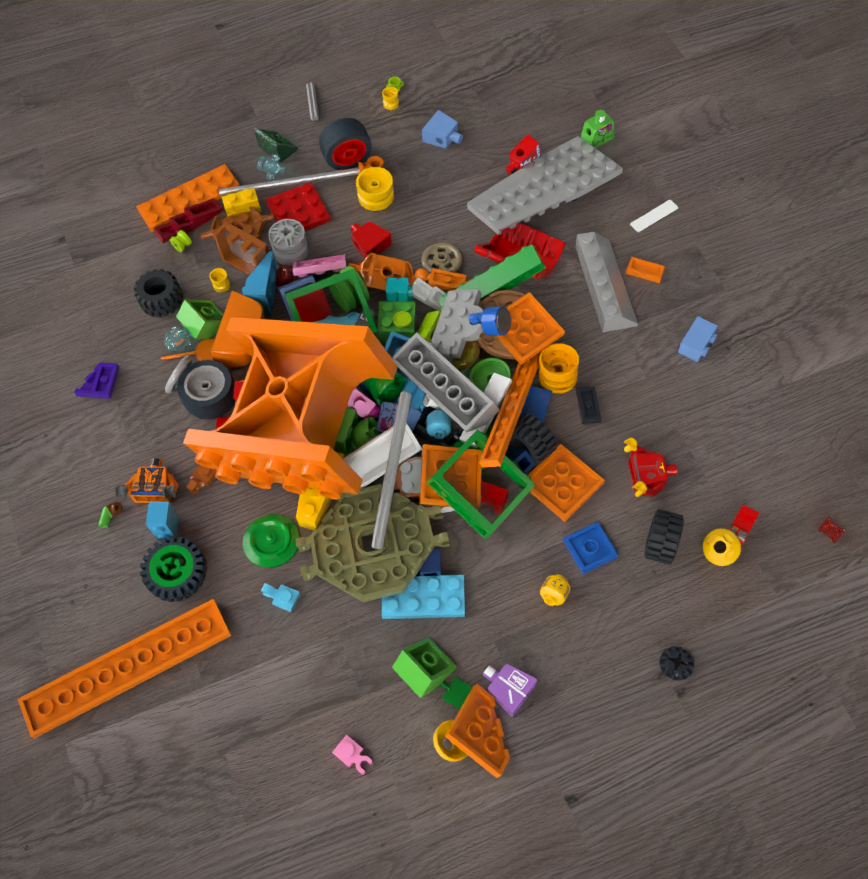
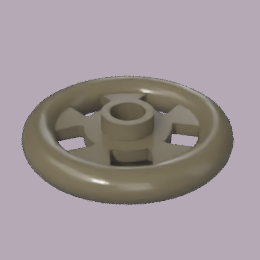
[421,242,463,274]

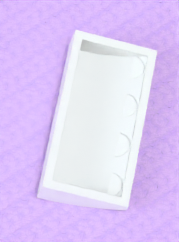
[343,423,422,489]

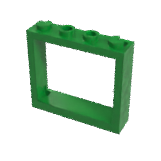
[285,268,377,336]
[426,429,535,539]

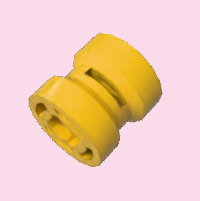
[382,87,399,110]
[209,268,231,293]

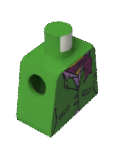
[580,110,614,148]

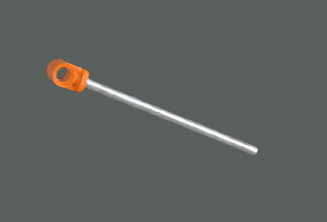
[219,156,384,196]

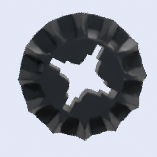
[660,646,694,681]

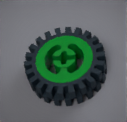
[140,536,207,602]

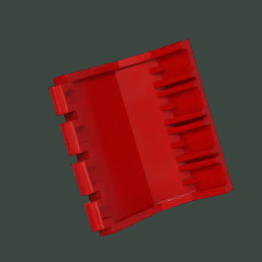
[474,222,566,279]

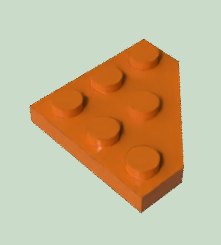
[445,684,510,778]

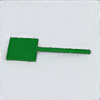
[440,677,472,710]

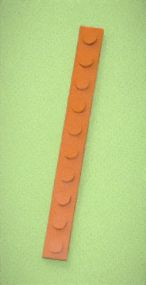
[479,351,542,468]

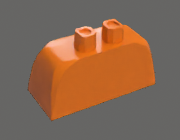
[211,291,265,369]

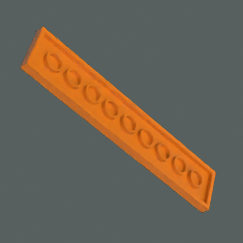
[18,599,231,739]

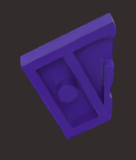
[74,362,120,399]

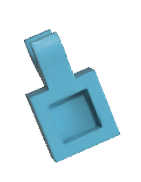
[261,583,300,612]

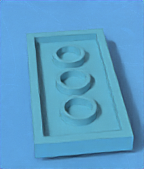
[382,575,465,619]

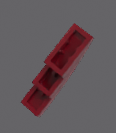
[154,199,222,243]

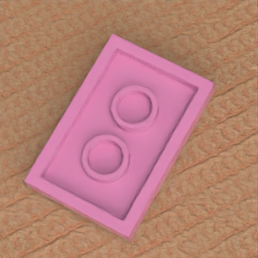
[292,254,346,277]

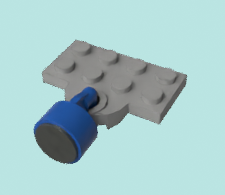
[430,289,512,358]

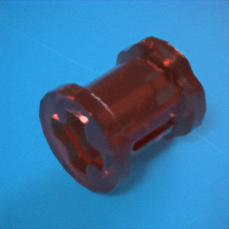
[817,517,846,543]

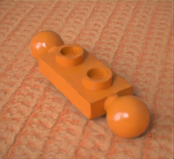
[415,268,473,291]

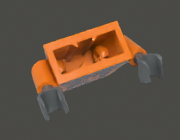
[114,458,179,503]

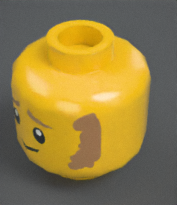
[540,574,571,606]

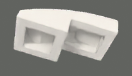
[412,278,446,310]

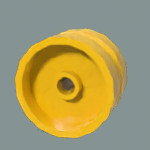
[356,167,394,211]

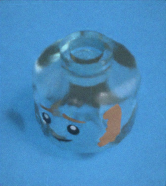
[163,326,191,353]

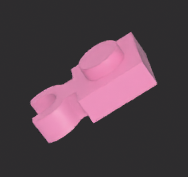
[332,735,373,775]

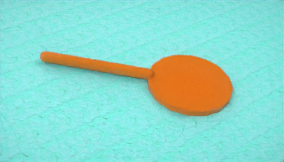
[161,339,215,361]

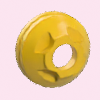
[703,529,741,566]
[433,720,468,762]

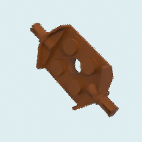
[200,206,275,244]

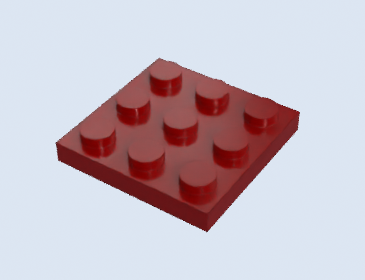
[265,182,331,231]

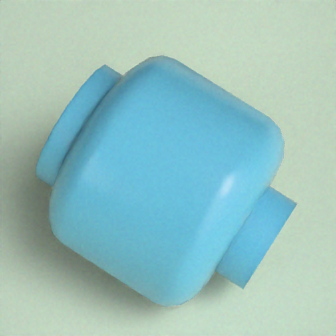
[426,409,452,439]

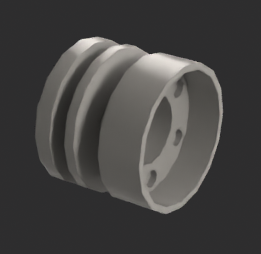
[268,219,309,266]

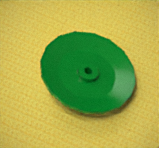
[242,514,300,568]

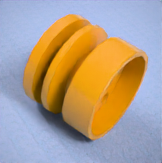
[539,343,579,394]

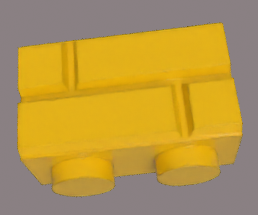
[222,188,261,217]

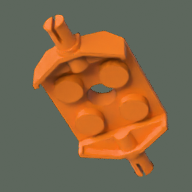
[349,253,416,291]

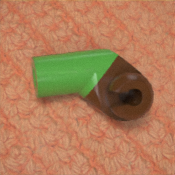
[98,502,122,528]

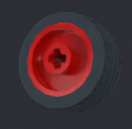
[319,118,372,170]

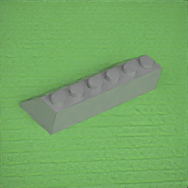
[575,232,638,332]
[392,332,500,432]

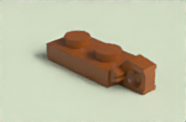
[186,465,217,495]

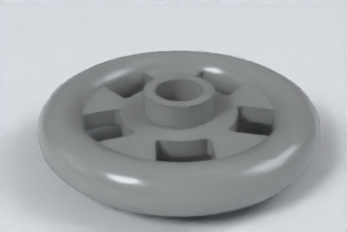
[165,355,193,394]

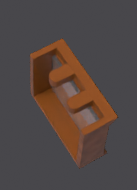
[213,221,267,276]

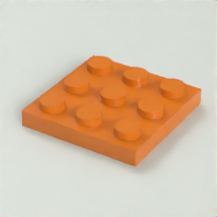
[496,292,565,365]
[419,444,482,509]
[528,444,605,522]

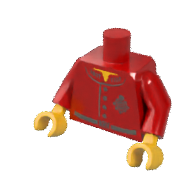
[624,438,677,497]

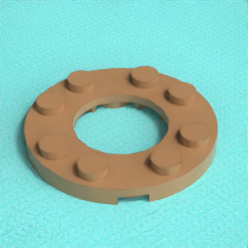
[476,290,526,359]

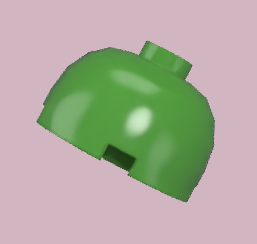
[351,417,380,450]

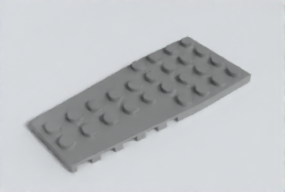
[467,136,623,235]

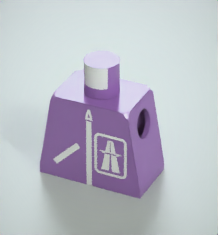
[483,664,537,718]

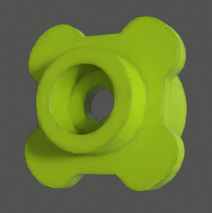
[386,77,404,92]

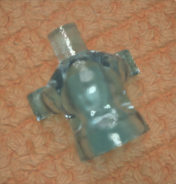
[256,154,286,181]

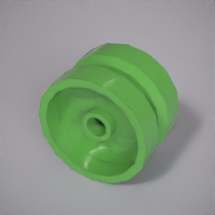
[328,266,370,313]
[469,358,512,405]

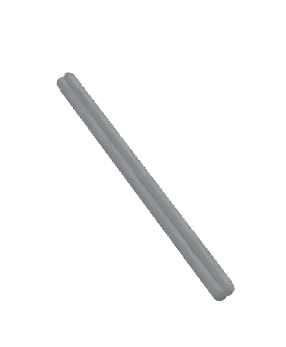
[371,392,411,549]

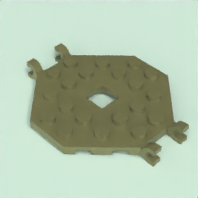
[295,484,450,602]

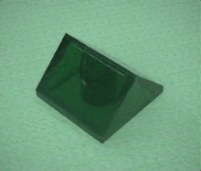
[254,128,298,163]

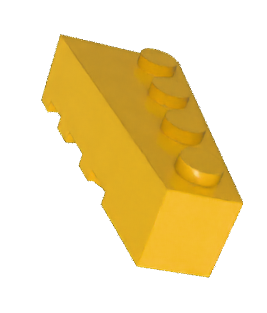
[296,452,345,531]

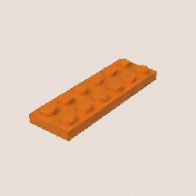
[136,164,240,232]

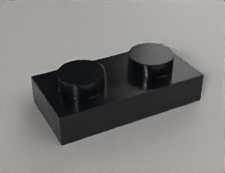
[576,386,602,425]

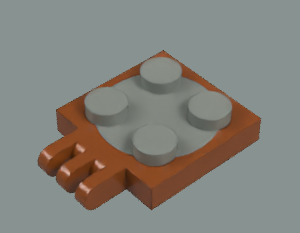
[393,456,422,499]

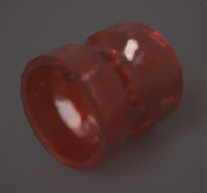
[275,265,294,287]

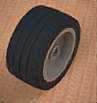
[177,360,235,419]

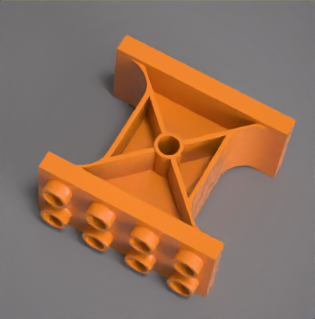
[183,317,398,499]

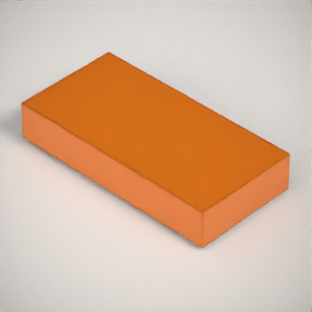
[625,257,665,284]

